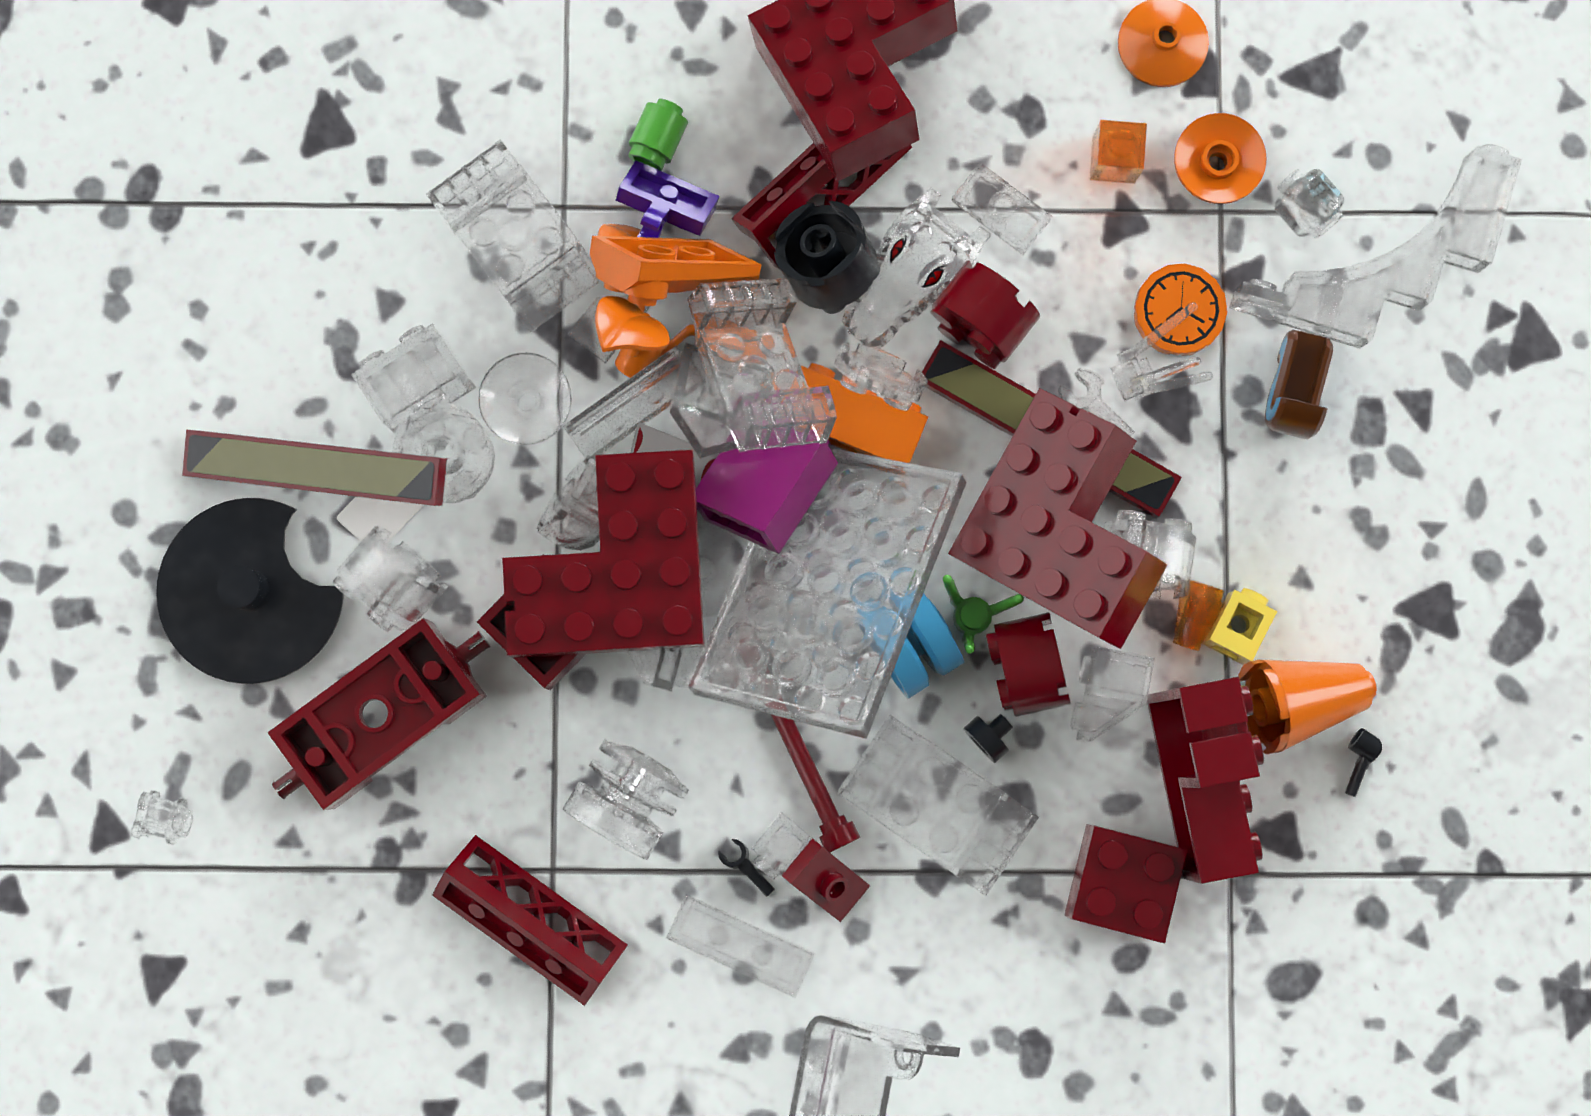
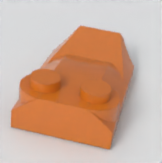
[590,236,764,306]

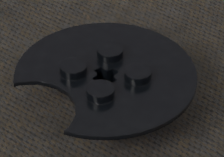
[156,498,344,684]

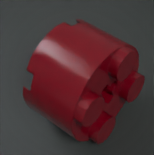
[930,260,1040,369]
[986,612,1071,717]

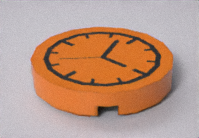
[1134,263,1227,356]

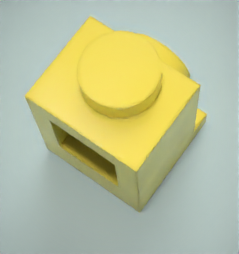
[1201,588,1277,665]

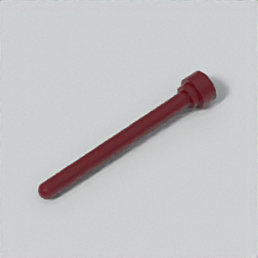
[741,642,861,852]

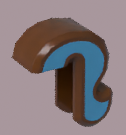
[1265,329,1333,440]

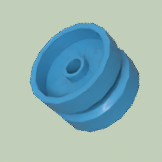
[852,576,965,699]

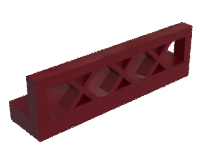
[731,143,913,270]
[432,835,628,1006]

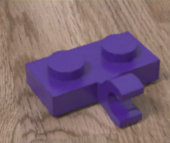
[615,160,719,238]

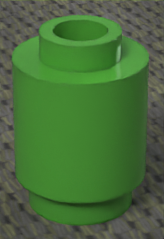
[628,99,688,171]

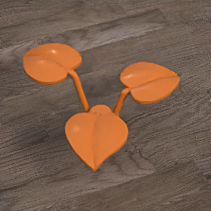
[595,224,766,381]

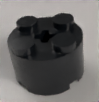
[774,201,880,314]

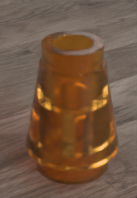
[1173,579,1225,651]

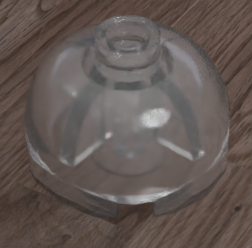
[536,455,600,551]

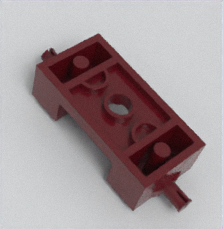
[267,618,491,810]

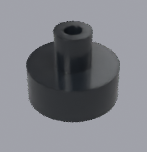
[963,714,1013,763]

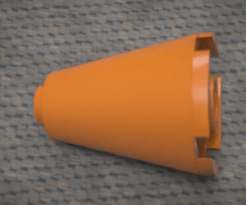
[1238,660,1377,755]

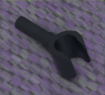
[1345,728,1382,797]
[718,839,775,897]

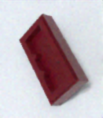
[782,838,870,922]

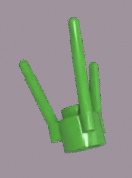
[943,575,1024,654]

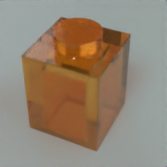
[1090,120,1147,184]

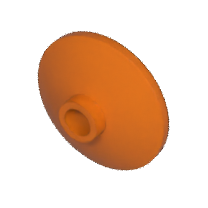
[1118,0,1209,87]
[1174,113,1267,204]

